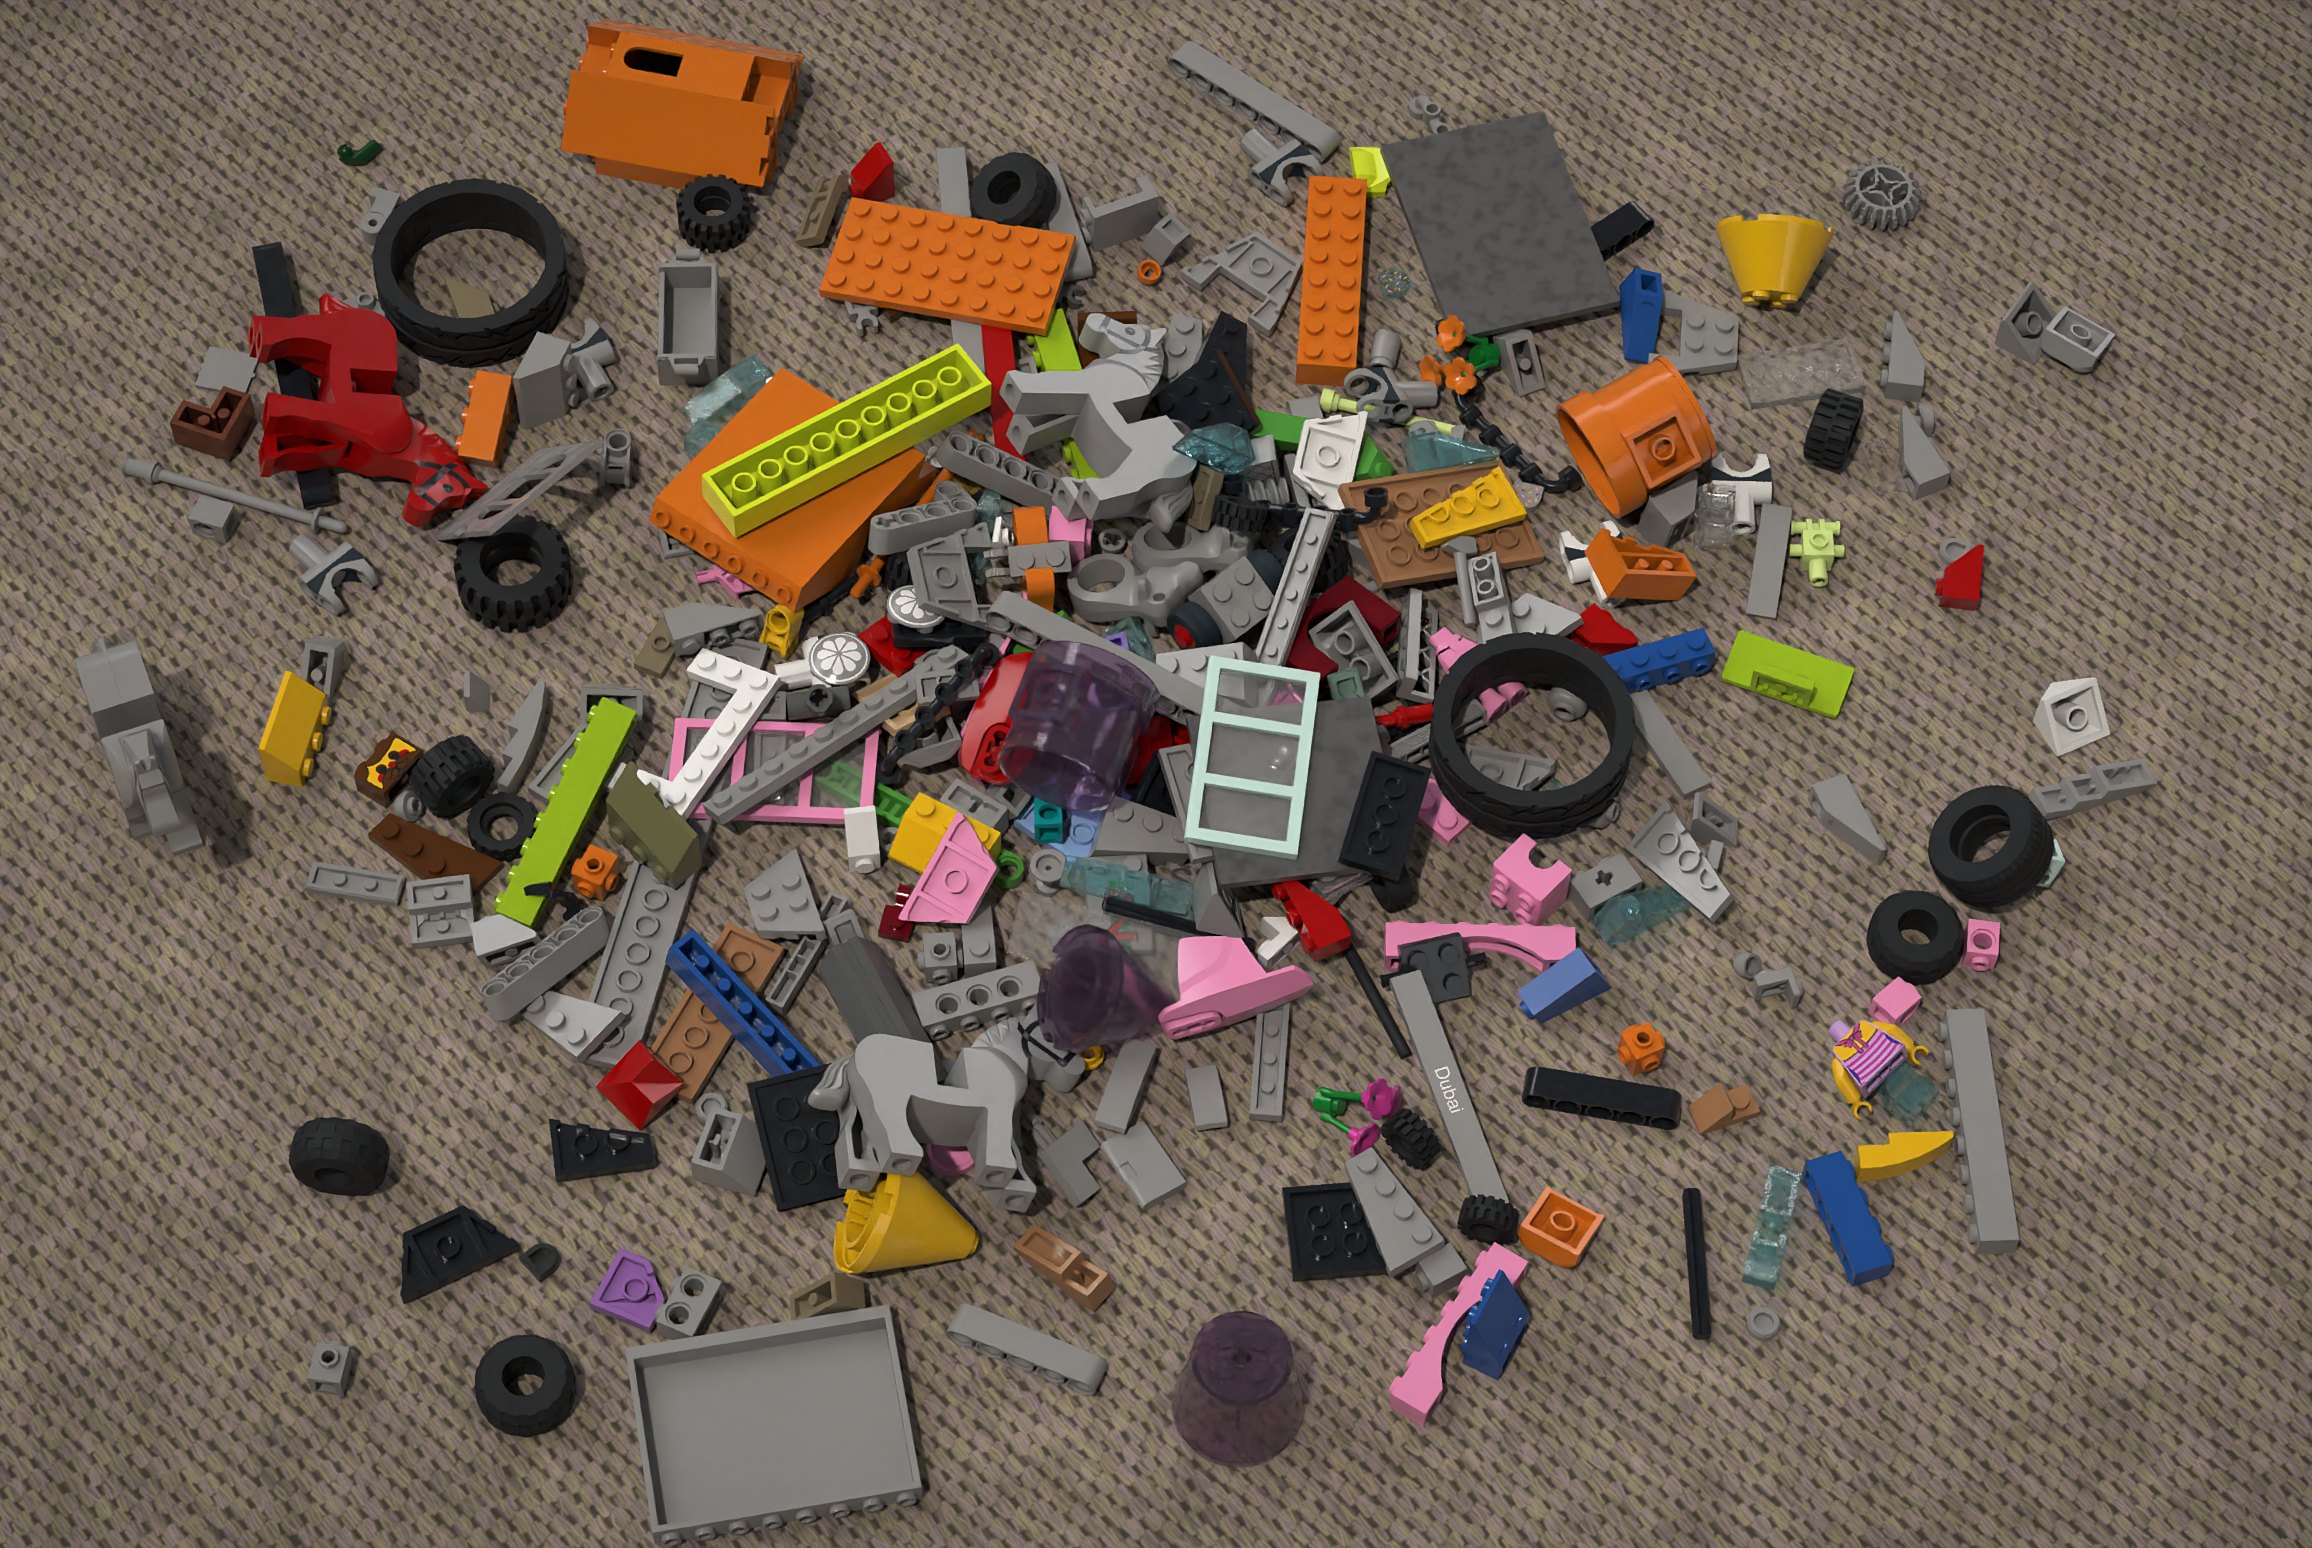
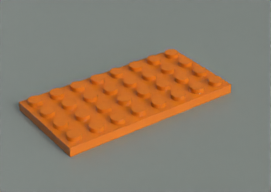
[819,197,1076,336]

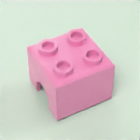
[1489,833,1572,926]

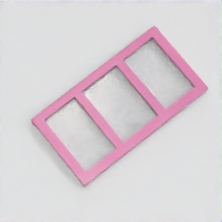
[668,717,881,824]

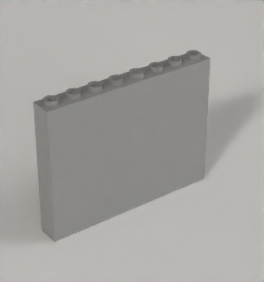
[625,1304,922,1547]

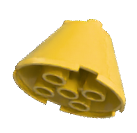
[1716,214,1833,309]

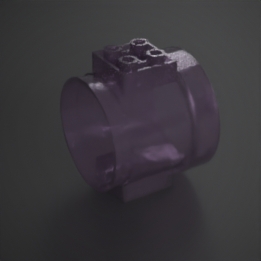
[997,641,1160,812]

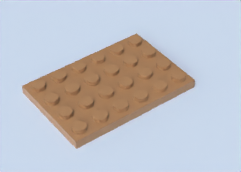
[1337,459,1545,590]

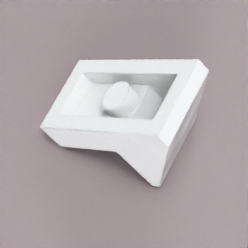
[1257,917,1300,973]

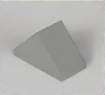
[1689,792,1738,847]

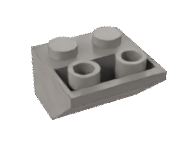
[1637,470,1698,549]
[691,1106,766,1197]

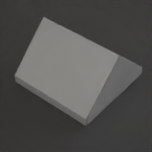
[1994,281,2056,364]
[1191,860,1244,938]

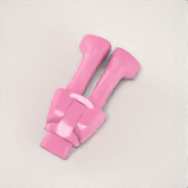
[1428,627,1528,726]

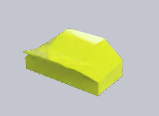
[1349,147,1391,198]

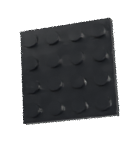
[746,1063,847,1211]

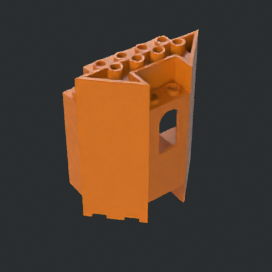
[561,19,805,189]

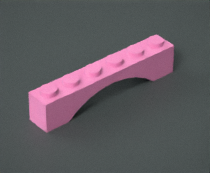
[1384,920,1576,974]
[1388,1242,1528,1427]

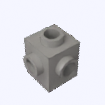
[917,932,963,984]

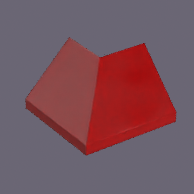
[595,1040,685,1131]

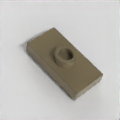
[633,617,676,680]

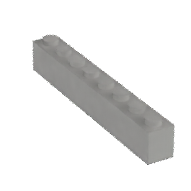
[1937,1008,2020,1254]

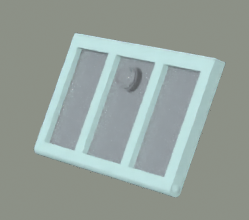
[1184,656,1320,860]

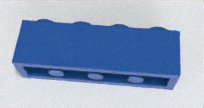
[1802,1150,1894,1287]

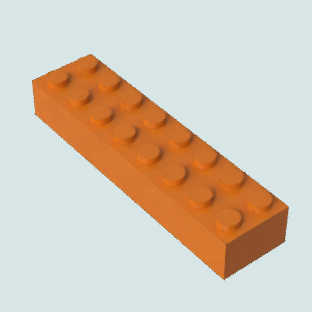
[1295,175,1367,387]

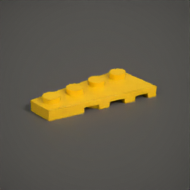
[1409,466,1527,549]

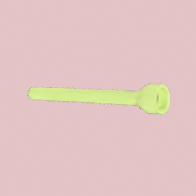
[1319,388,1456,436]

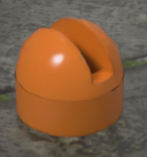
[1137,260,1161,286]

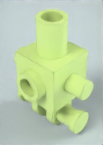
[1789,518,1844,587]

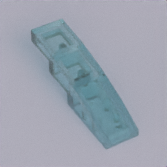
[970,488,1001,593]
[1059,855,1194,917]
[1741,1165,1801,1290]

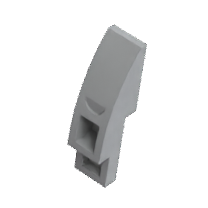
[1467,551,1517,644]

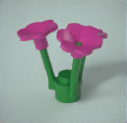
[1313,1078,1402,1158]

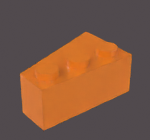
[455,370,517,469]
[1584,528,1697,601]

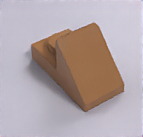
[1687,1083,1760,1135]

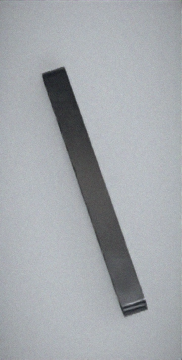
[252,241,334,509]

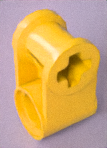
[759,604,804,660]

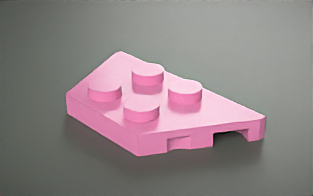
[898,812,999,924]

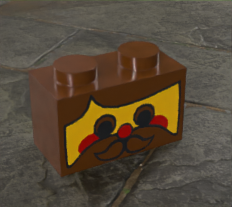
[354,732,423,809]

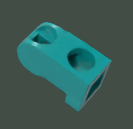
[1034,784,1063,844]

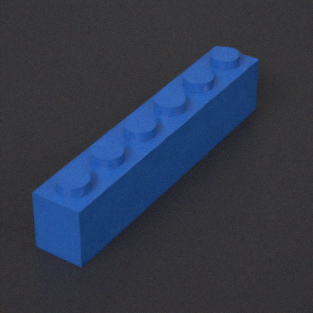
[665,929,821,1077]

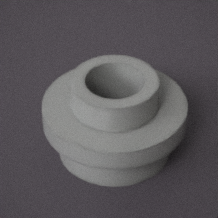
[394,790,423,822]

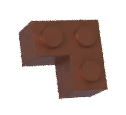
[170,386,255,461]

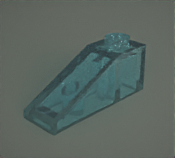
[1401,429,1500,473]

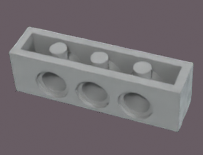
[911,960,1045,1040]

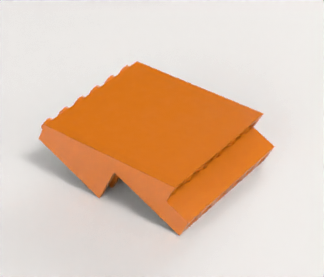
[649,368,937,613]

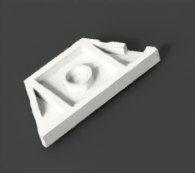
[1290,411,1368,510]

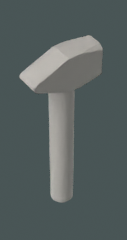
[1440,536,1477,626]

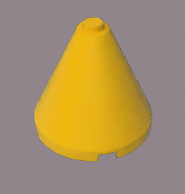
[833,1148,978,1274]

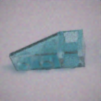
[1172,422,1256,474]
[1592,884,1692,946]
[1876,1061,1939,1129]

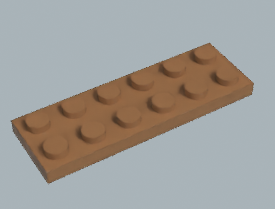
[650,923,785,1105]

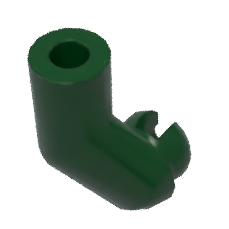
[337,139,382,165]

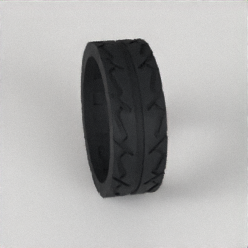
[372,178,570,368]
[1428,632,1635,840]

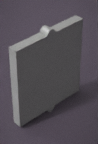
[195,346,258,393]

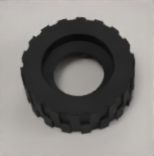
[467,792,536,863]

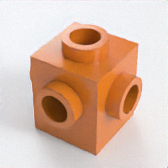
[571,844,620,901]
[1617,1022,1665,1076]

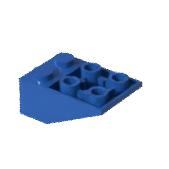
[1461,1269,1529,1380]

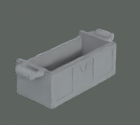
[657,248,720,385]

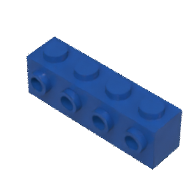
[1602,627,1715,694]

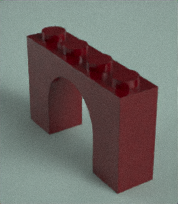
[1285,575,1401,701]

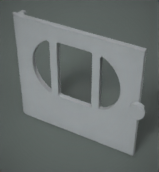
[433,440,605,540]

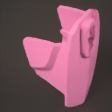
[1158,936,1314,1039]

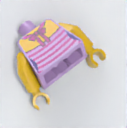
[1828,1019,1928,1120]

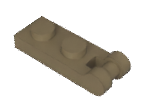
[795,175,849,247]

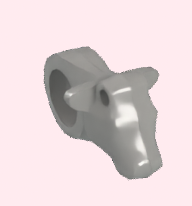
[1132,521,1262,574]
[1067,553,1203,637]

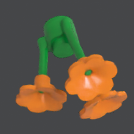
[1419,315,1500,395]

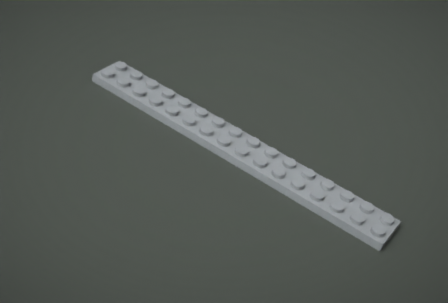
[570,638,769,1069]

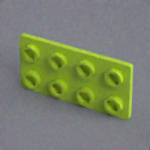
[1721,630,1855,719]

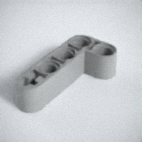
[868,480,977,555]

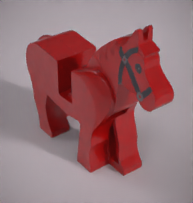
[248,293,488,526]

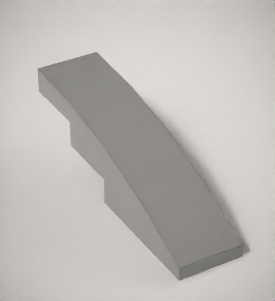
[1745,503,1792,620]
[497,678,548,794]
[2028,759,2157,819]

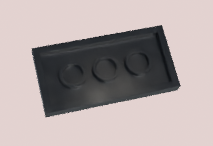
[1337,750,1432,881]

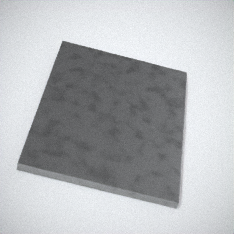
[1380,111,1620,338]

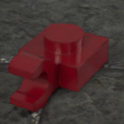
[878,884,915,943]

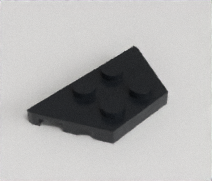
[400,1205,520,1304]

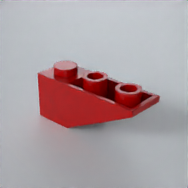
[1271,880,1352,962]

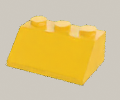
[258,671,332,787]
[888,792,1001,874]

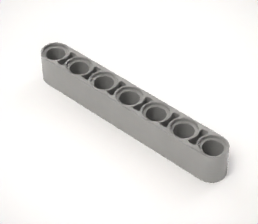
[1168,41,1341,163]

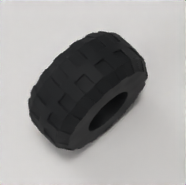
[969,152,1057,229]
[1866,890,1964,985]
[289,1117,390,1197]
[474,1334,576,1437]

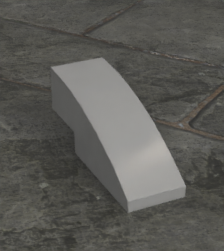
[1094,1037,1157,1134]

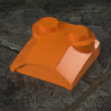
[1517,1186,1605,1268]

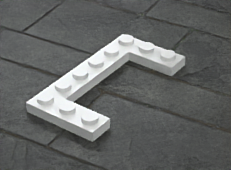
[604,648,782,821]

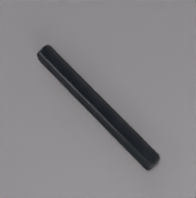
[1103,896,1254,952]
[1682,1188,1711,1340]

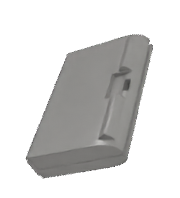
[1100,1121,1187,1210]

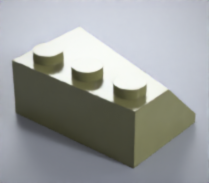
[606,761,702,890]

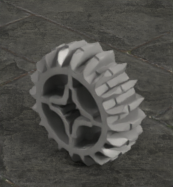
[1842,159,1921,232]

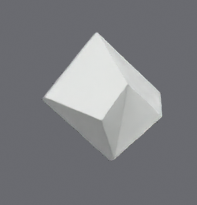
[2033,677,2110,757]

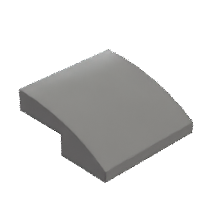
[406,874,475,949]

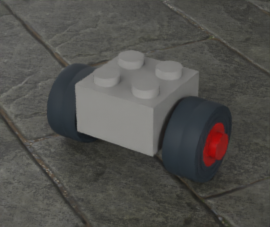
[1167,549,1284,650]

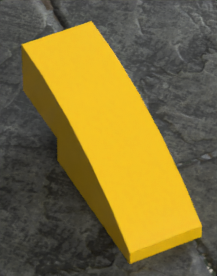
[1854,1131,1954,1182]

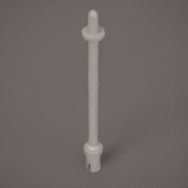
[121,455,347,534]

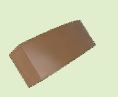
[1013,1224,1115,1312]

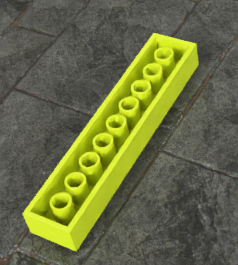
[701,343,991,538]

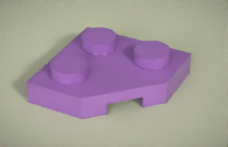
[590,1248,665,1333]

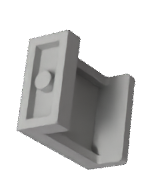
[1079,175,1158,253]

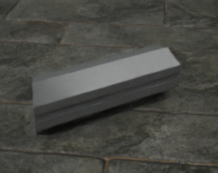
[819,936,948,1084]

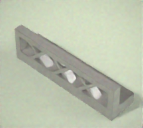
[1396,588,1438,704]

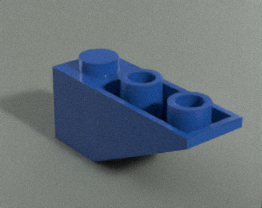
[1619,268,1663,364]

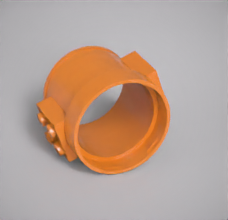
[1556,355,1718,519]

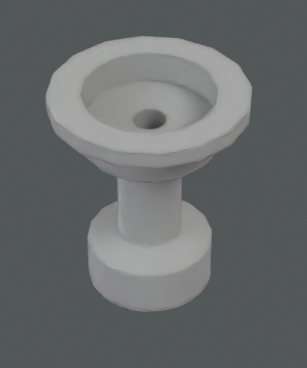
[1030,849,1067,897]

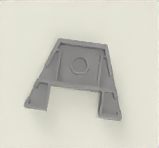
[1180,232,1302,337]
[1647,289,1739,376]
[906,522,1004,635]

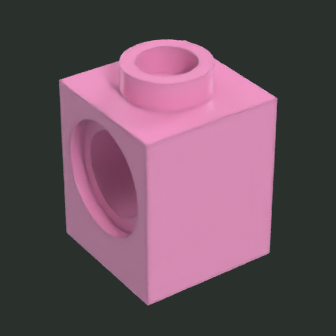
[1962,919,2000,971]
[1868,976,1922,1027]

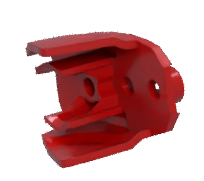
[958,652,1055,788]

